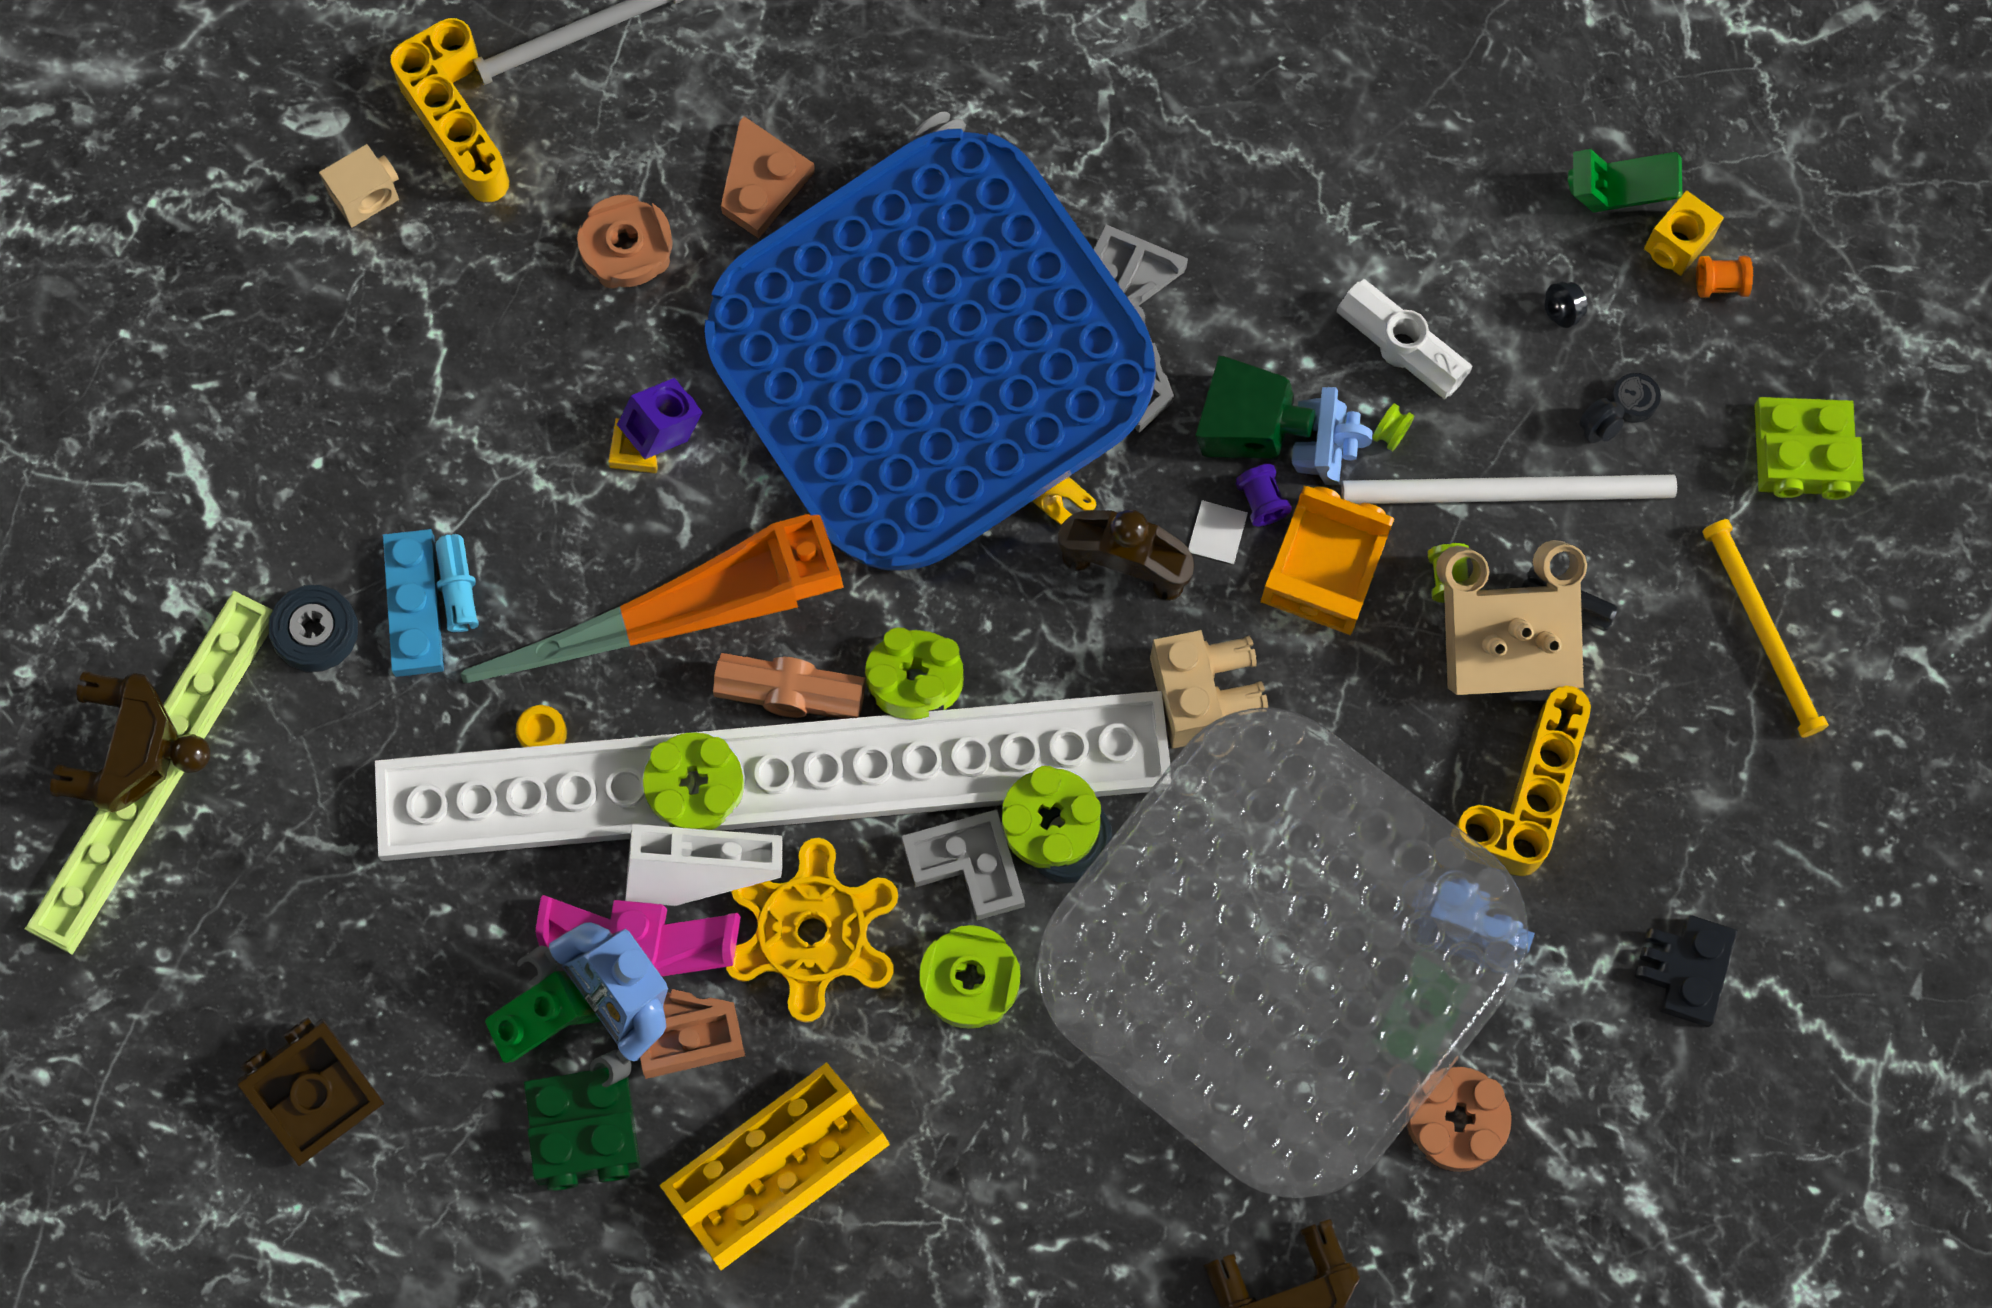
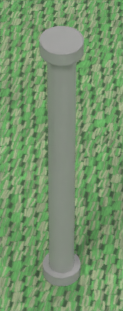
[473,0,684,85]

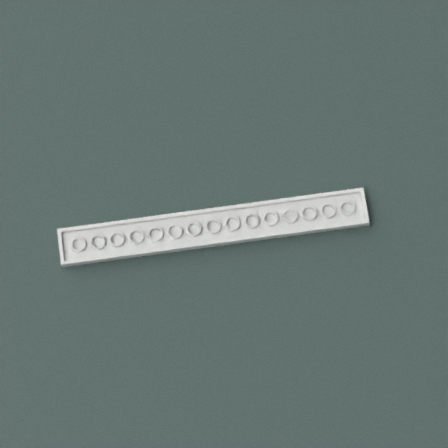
[375,691,1173,861]

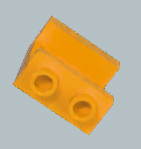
[1261,486,1394,635]

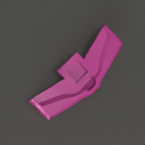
[536,895,741,976]

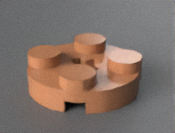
[577,195,673,288]
[1407,1067,1511,1172]

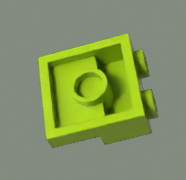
[1755,397,1864,500]

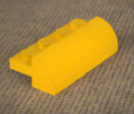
[659,1062,890,1270]

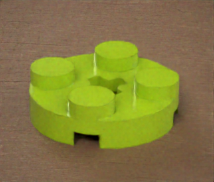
[865,627,964,720]
[643,732,744,830]
[1002,766,1101,868]
[920,925,1020,1029]

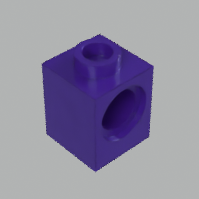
[617,378,703,459]

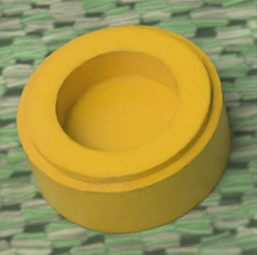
[516,705,567,747]

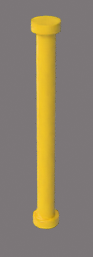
[1702,519,1829,738]

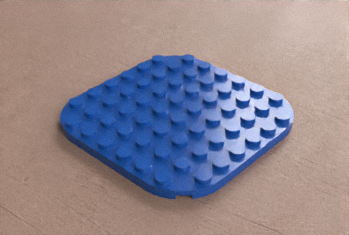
[705,129,1156,570]

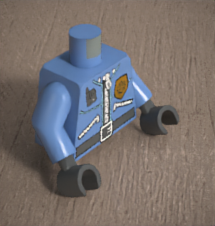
[517,922,668,1087]

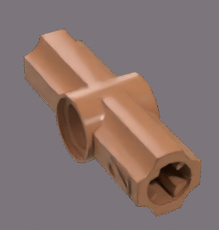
[713,653,866,719]

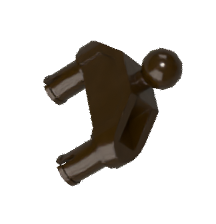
[1058,509,1194,601]
[50,671,210,812]
[1203,1219,1360,1308]

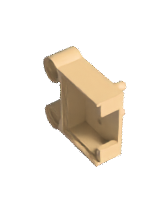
[1436,540,1587,695]

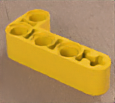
[391,18,509,202]
[1451,686,1591,876]

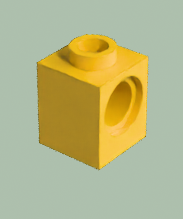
[1644,190,1724,276]

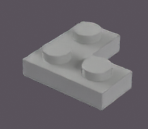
[901,809,1025,920]

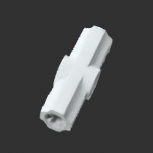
[1337,279,1472,400]

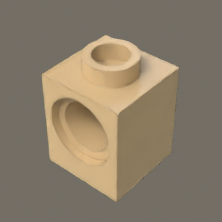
[319,144,399,228]

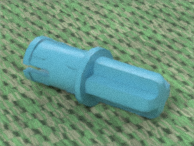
[435,534,479,632]

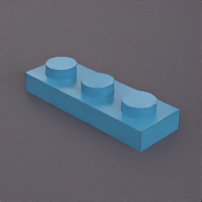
[383,529,444,677]

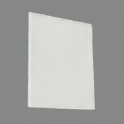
[1188,500,1248,564]

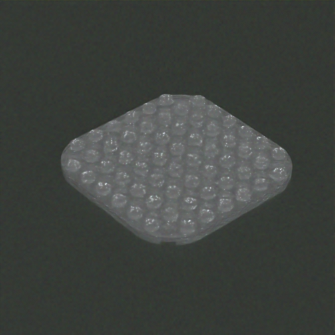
[1038,708,1529,1199]

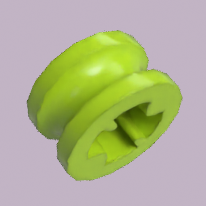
[1372,403,1415,452]

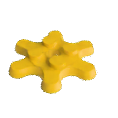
[726,838,898,1023]

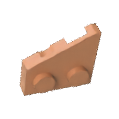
[721,116,815,239]
[640,989,745,1079]

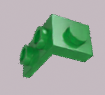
[1568,149,1682,213]
[486,970,600,1063]

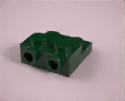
[524,1068,641,1191]

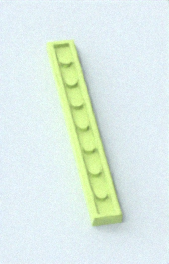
[25,591,273,955]

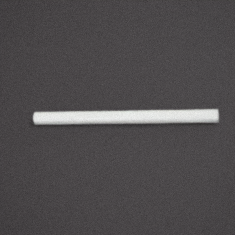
[1341,475,1677,504]

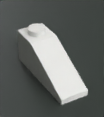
[625,824,782,906]

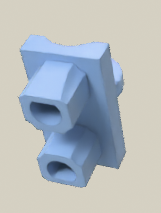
[1292,387,1373,485]

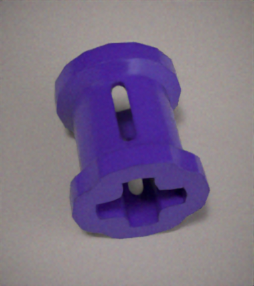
[1235,464,1292,527]

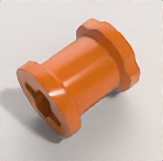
[1696,256,1753,298]

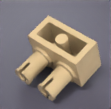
[1150,630,1268,749]

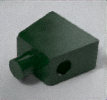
[1196,356,1315,458]

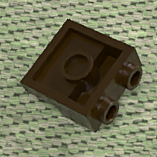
[237,1017,384,1166]

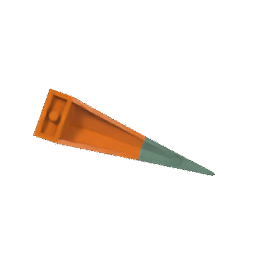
[460,513,844,683]

